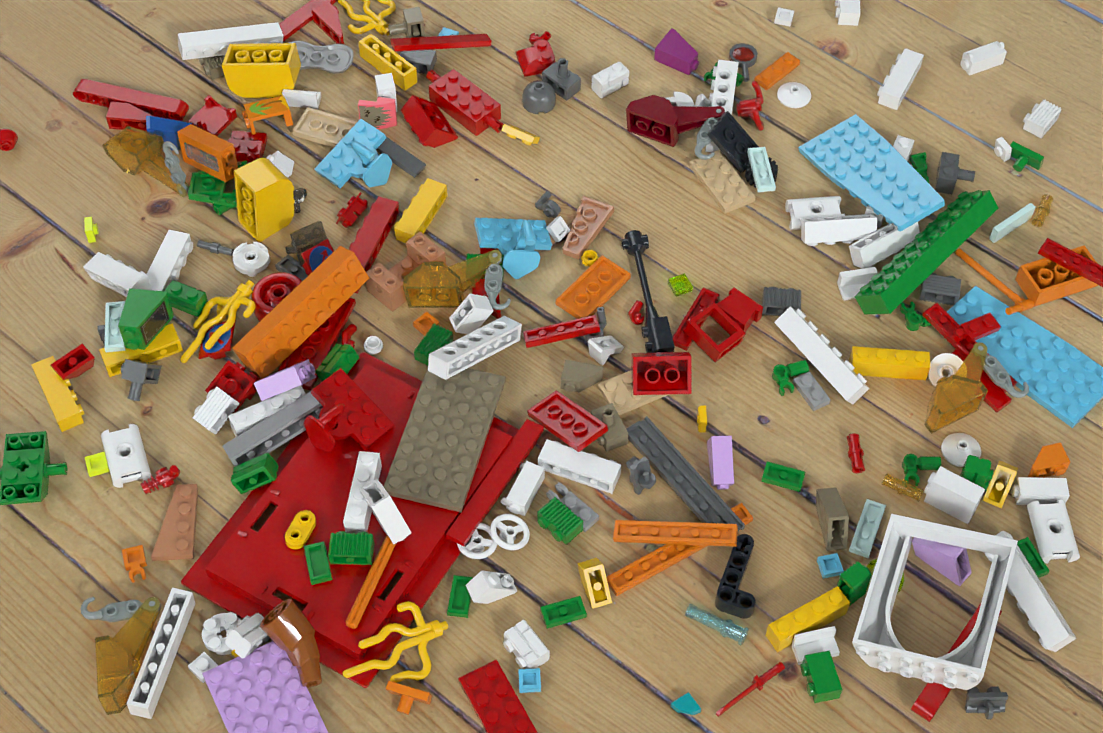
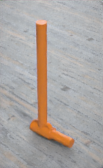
[955,248,1034,315]

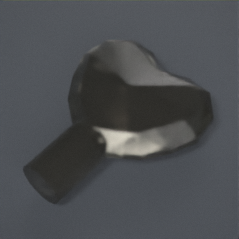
[293,188,307,213]

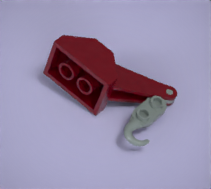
[626,95,725,160]

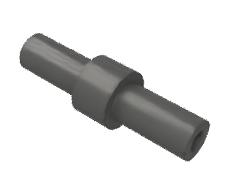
[197,240,234,256]

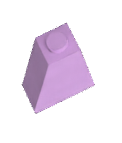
[707,436,734,490]
[912,537,972,586]

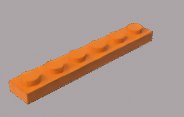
[613,520,738,547]

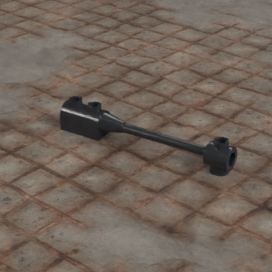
[621,230,675,353]

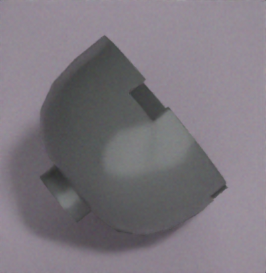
[522,80,556,114]

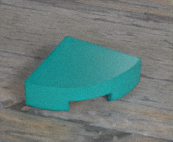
[671,692,701,715]

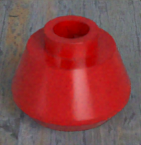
[0,128,18,151]

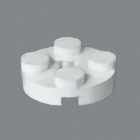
[233,242,270,277]
[202,612,241,655]

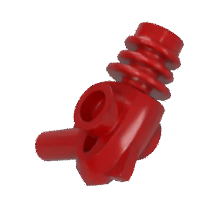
[140,465,180,494]

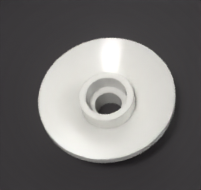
[777,82,811,108]
[928,353,967,392]
[941,433,981,467]

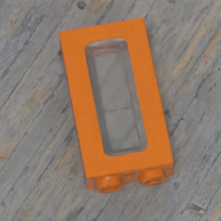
[177,124,238,182]

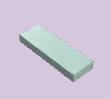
[747,147,776,192]
[989,203,1036,243]
[104,301,125,353]
[849,499,886,558]

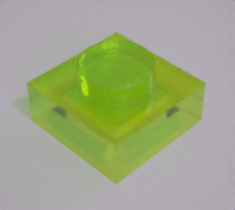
[668,273,693,297]

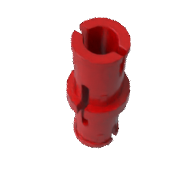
[847,433,865,474]

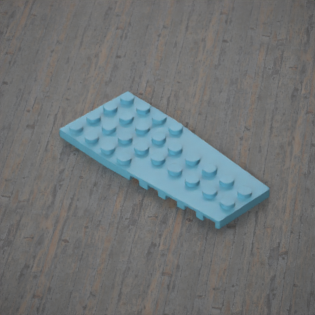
[798,114,945,231]
[947,286,1103,428]

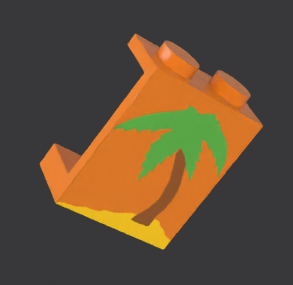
[242,95,293,134]

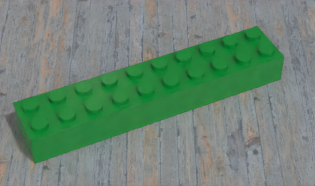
[854,190,999,315]

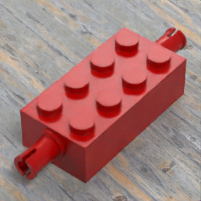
[426,69,504,136]

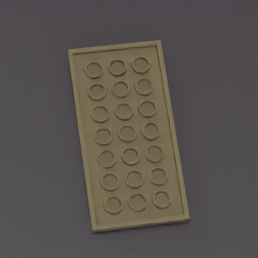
[384,368,506,512]

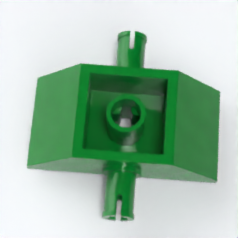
[0,431,68,505]

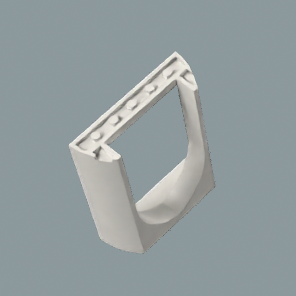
[852,514,1018,690]

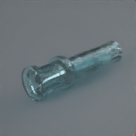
[685,604,749,646]

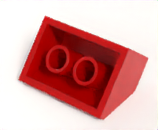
[400,95,458,148]
[631,352,692,395]

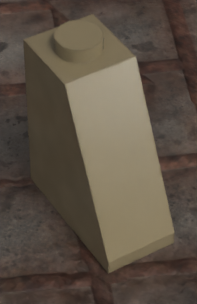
[816,487,849,551]

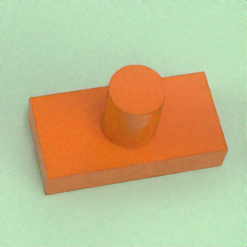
[386,681,432,715]

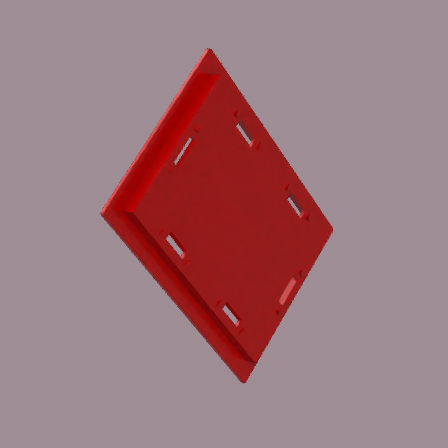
[181,352,537,688]

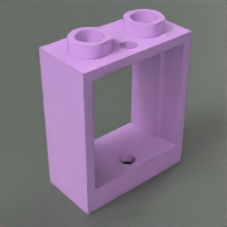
[254,359,316,401]

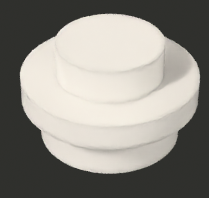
[364,336,383,354]

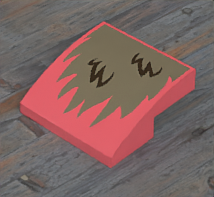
[358,97,397,129]

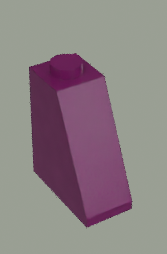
[654,28,699,75]

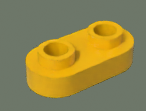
[285,510,316,549]

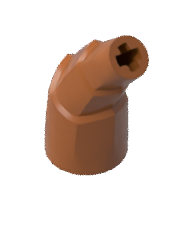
[260,599,322,688]

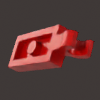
[951,313,1001,343]

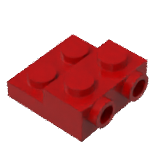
[228,131,268,163]
[205,360,260,413]

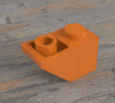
[1028,442,1070,478]

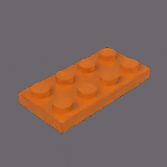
[555,255,631,319]

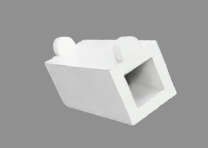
[960,41,1007,76]
[501,461,545,516]
[1012,477,1070,505]

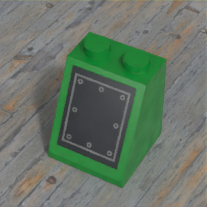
[118,288,174,350]

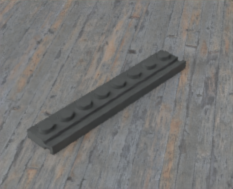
[626,416,745,531]

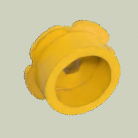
[581,250,599,267]

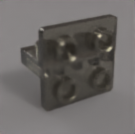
[285,221,327,268]

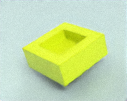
[84,217,99,243]
[85,452,110,477]

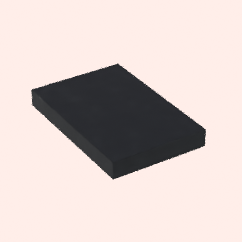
[707,111,759,173]

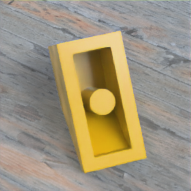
[982,460,1018,509]
[577,557,612,609]

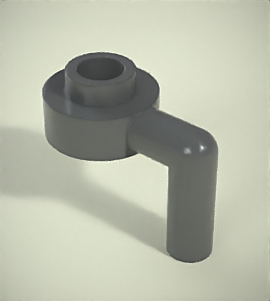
[535,191,561,218]
[585,307,607,343]

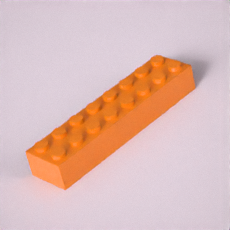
[232,246,369,380]

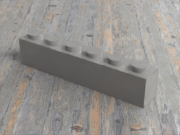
[222,391,323,466]

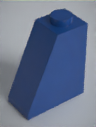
[146,116,192,153]

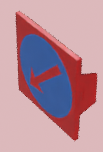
[301,238,334,276]
[198,320,236,360]

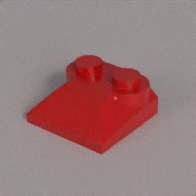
[516,39,556,77]

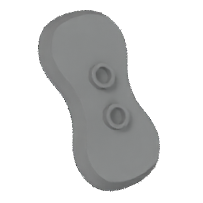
[289,41,354,74]

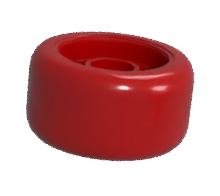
[251,272,302,322]

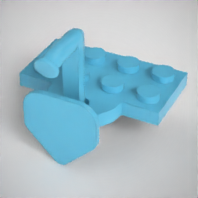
[314,119,392,189]
[474,218,552,279]

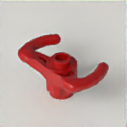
[736,81,764,131]

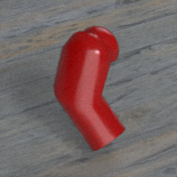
[529,31,551,45]
[628,300,644,325]
[342,324,357,348]

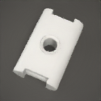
[785,196,845,230]
[101,424,151,488]
[1027,500,1080,564]

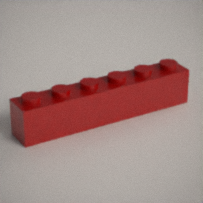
[349,196,400,294]

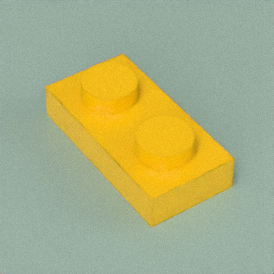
[502,124,540,146]

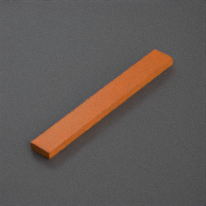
[606,503,753,596]

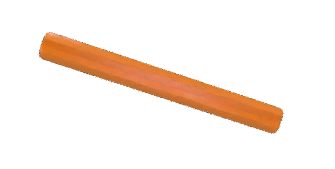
[346,536,396,629]

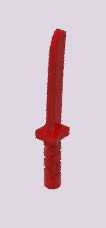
[716,662,785,717]

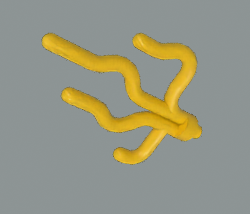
[338,0,396,36]
[180,280,256,363]
[343,601,448,683]

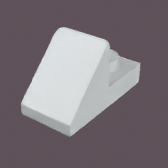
[588,335,624,366]

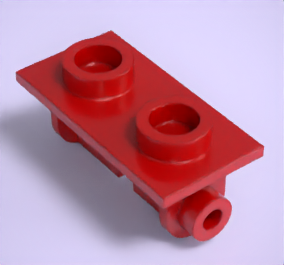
[336,192,368,228]

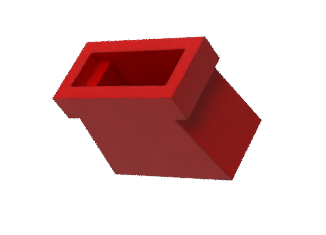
[717,287,763,332]

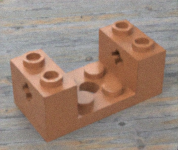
[366,232,446,312]

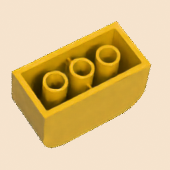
[222,43,301,98]
[234,158,295,243]

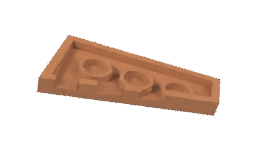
[562,196,615,260]
[151,484,198,561]

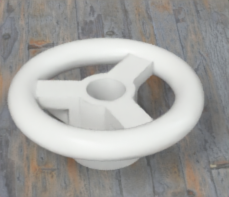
[490,514,530,550]
[457,523,497,559]

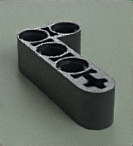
[715,534,756,619]

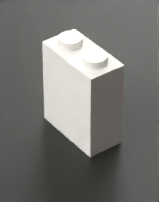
[924,466,985,524]
[359,478,411,544]

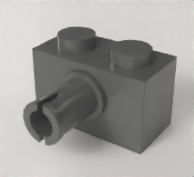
[542,58,581,101]
[935,152,975,195]
[121,359,162,401]

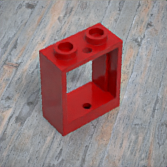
[684,302,746,363]

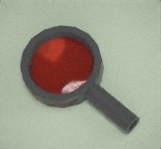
[729,43,758,82]

